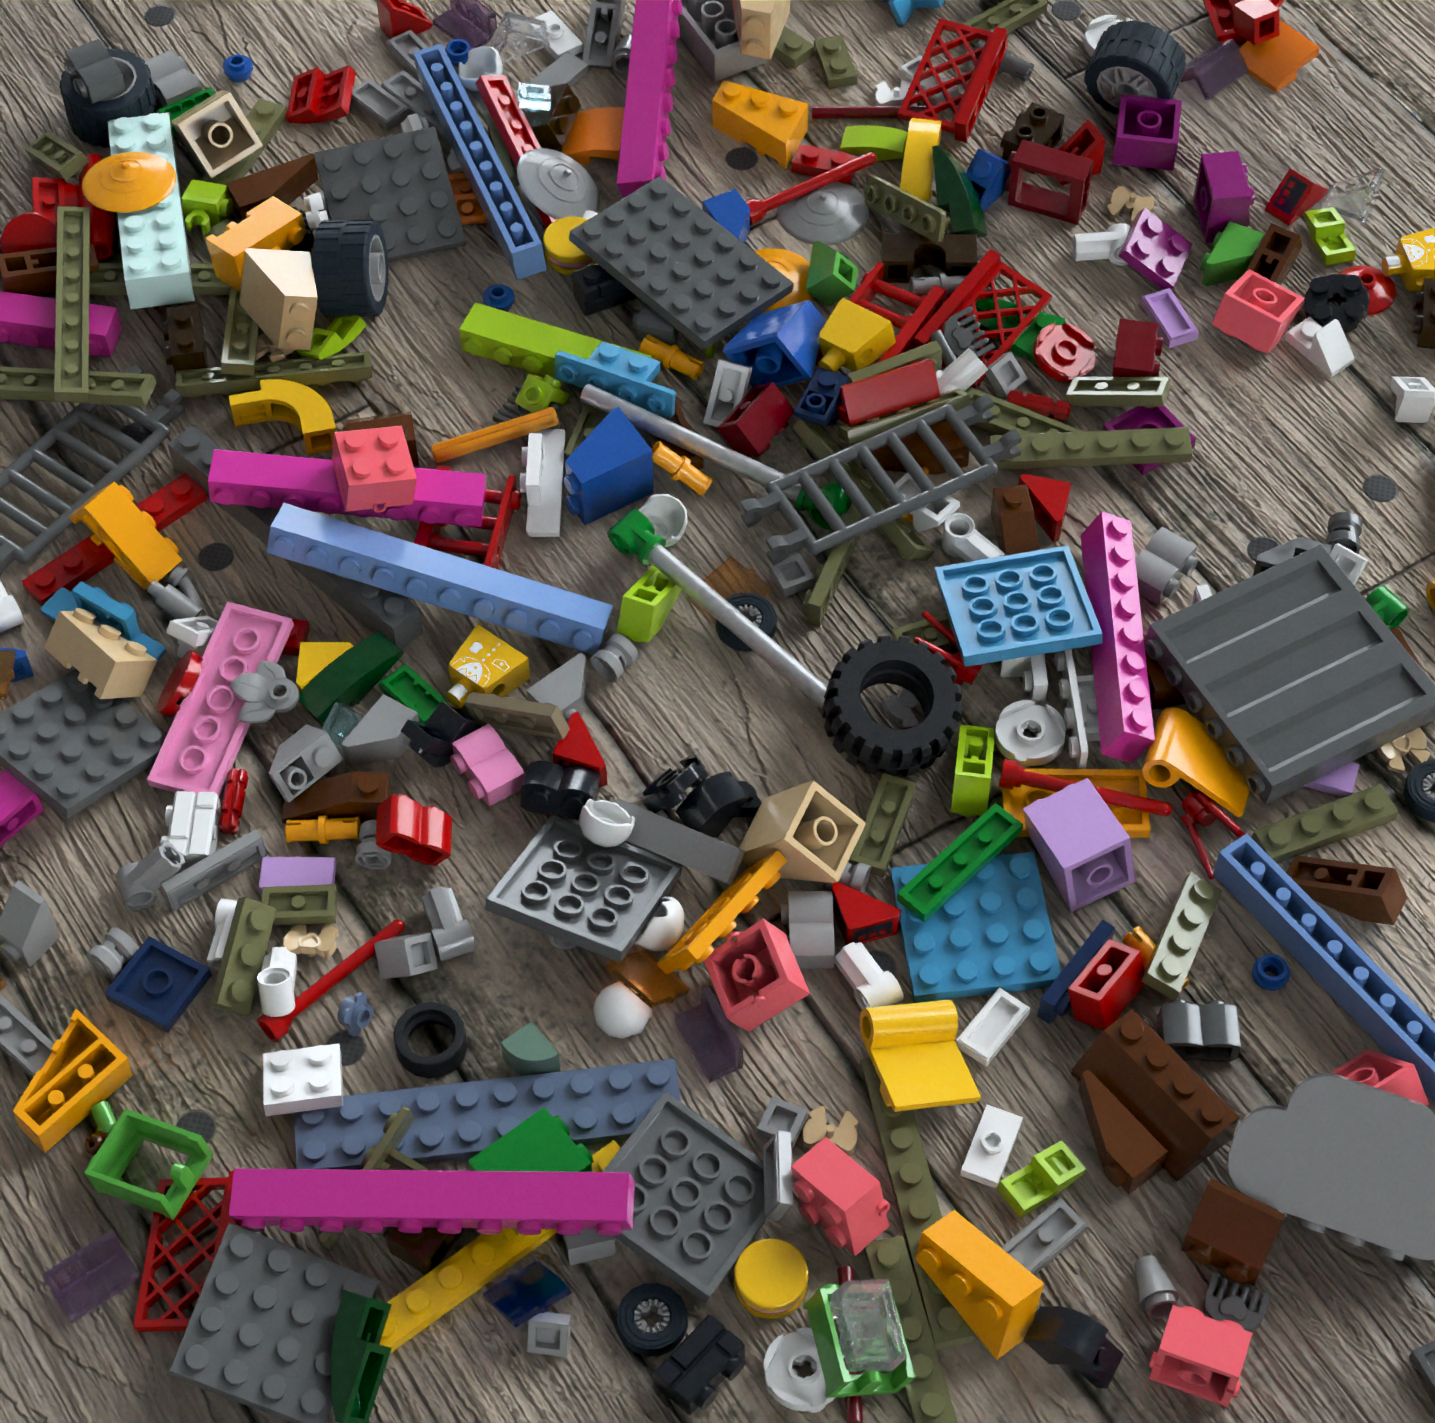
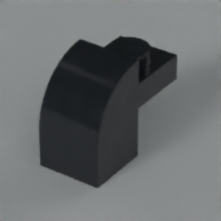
[400,701,482,768]
[675,771,762,837]
[1023,1306,1124,1388]

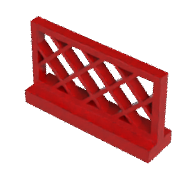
[898,18,1008,143]
[913,249,1052,389]
[133,1171,241,1332]

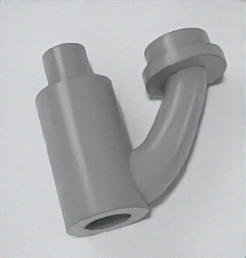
[147,565,203,619]

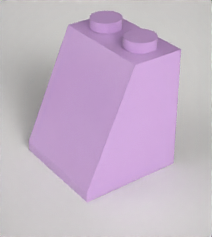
[1023,778,1136,912]

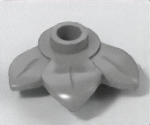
[230,661,299,723]

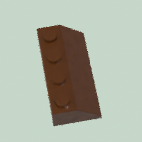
[1071,1009,1240,1182]

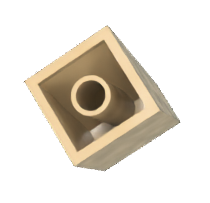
[731,0,790,60]
[170,90,263,178]
[239,248,318,350]
[739,780,866,883]

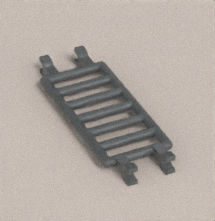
[0,365,185,576]
[740,394,1022,566]

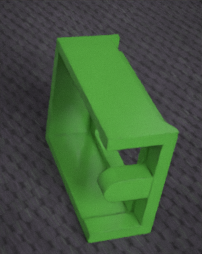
[84,1109,214,1220]
[803,1282,915,1398]

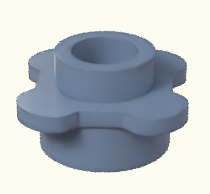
[337,992,374,1037]

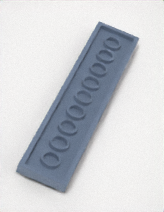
[294,1059,681,1170]

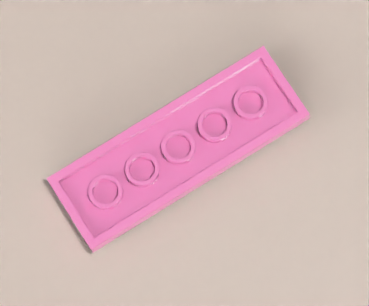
[147,601,294,796]

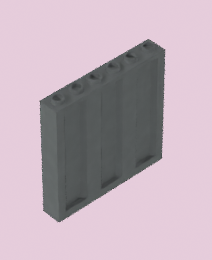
[1144,544,1435,805]

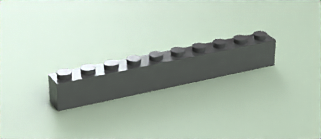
[168,426,423,650]

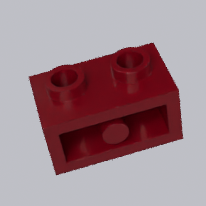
[1112,319,1163,377]
[717,382,794,457]

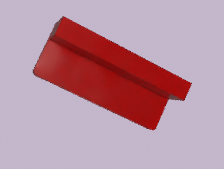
[836,359,940,425]

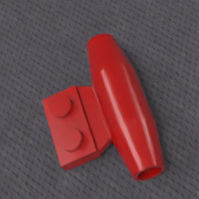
[32,154,117,260]

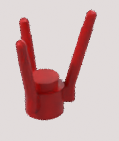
[914,611,983,686]
[1180,789,1245,879]

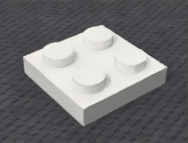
[263,1044,343,1116]

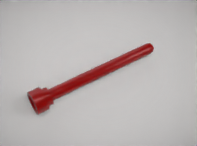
[745,152,877,226]
[998,759,1172,816]
[257,919,405,1043]

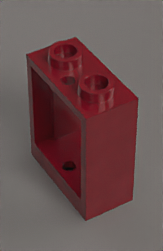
[1005,140,1094,225]

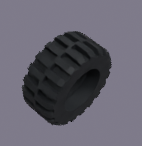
[822,635,963,776]

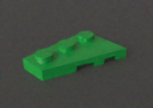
[967,298,1065,370]

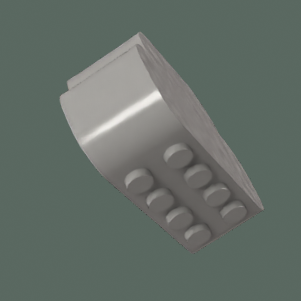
[1228,1073,1435,1261]

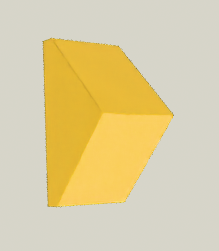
[296,642,353,692]

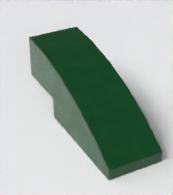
[932,145,987,238]
[298,631,404,727]
[331,1290,392,1423]

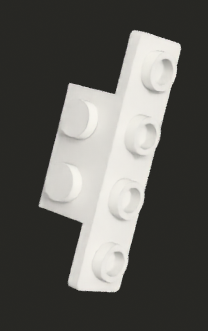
[520,429,566,537]
[1055,649,1100,769]

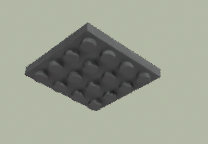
[314,126,466,262]
[0,669,167,819]
[485,815,682,963]
[603,1091,793,1303]
[167,1222,379,1423]

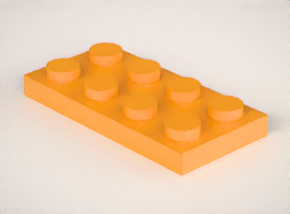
[1001,768,1150,838]
[657,850,788,975]

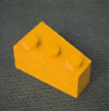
[712,80,808,170]
[205,196,306,292]
[68,481,182,590]
[13,1009,133,1153]
[915,1210,1045,1360]

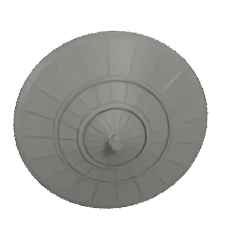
[517,148,600,219]
[777,180,869,245]

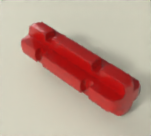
[1007,390,1071,421]
[218,768,249,835]

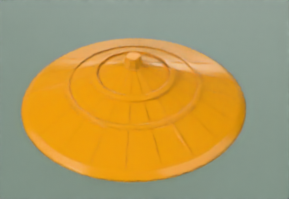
[82,152,176,213]
[754,248,814,314]

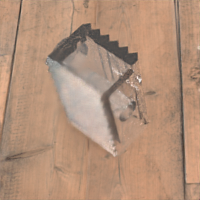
[830,1279,907,1372]

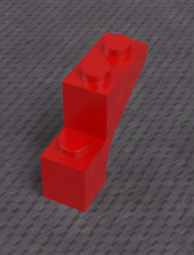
[1234,0,1285,45]

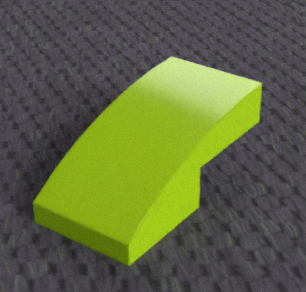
[840,125,908,162]
[1304,207,1356,266]
[297,315,367,360]
[996,1140,1087,1219]

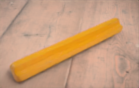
[431,407,558,463]

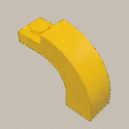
[900,118,942,202]
[229,379,336,455]

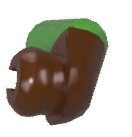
[84,1101,117,1156]

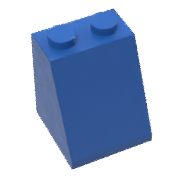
[723,300,826,388]
[563,406,654,525]

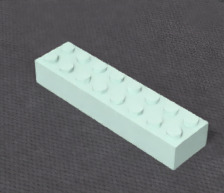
[107,112,195,310]

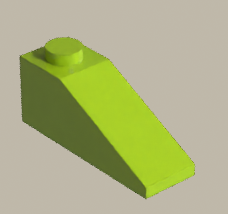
[616,565,691,643]
[951,724,995,817]

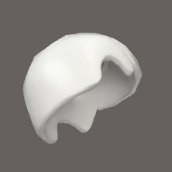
[458,46,503,91]
[638,494,688,547]
[579,799,635,847]
[634,896,684,951]
[593,981,653,1039]

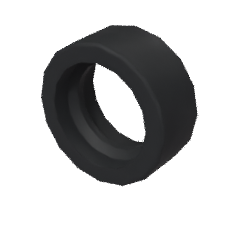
[393,1002,468,1079]

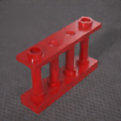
[815,261,946,367]
[414,465,522,570]

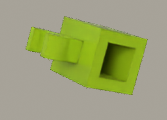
[181,179,233,235]

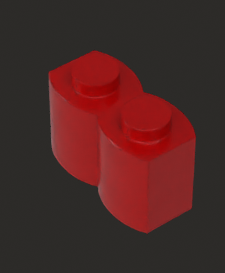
[376,794,452,866]

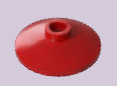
[1336,265,1396,315]

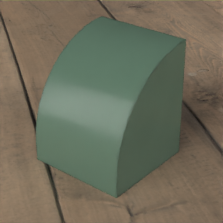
[501,1021,561,1076]

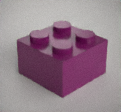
[1112,94,1182,171]
[1193,151,1255,243]

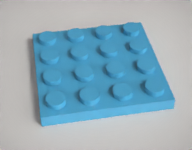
[935,545,1103,667]
[890,852,1061,1003]

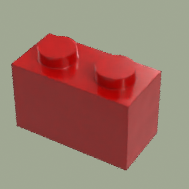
[1068,939,1145,1031]

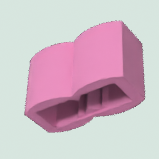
[450,724,525,807]

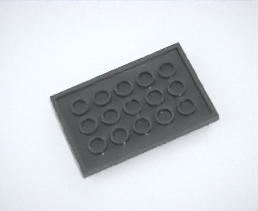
[569,176,794,350]

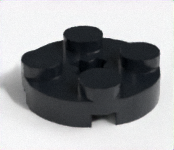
[1304,274,1369,333]
[640,755,709,813]

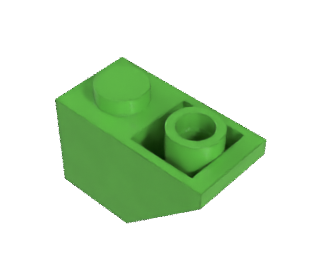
[1200,221,1265,286]
[806,241,858,307]

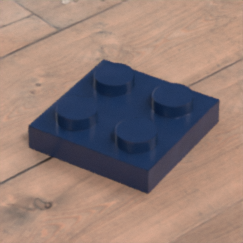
[104,936,212,1033]

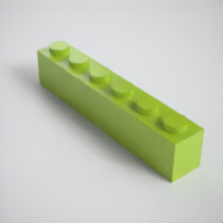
[459,302,652,383]

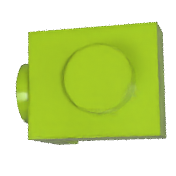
[515,373,571,413]

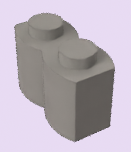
[145,50,202,108]
[1135,527,1198,605]
[780,891,835,969]

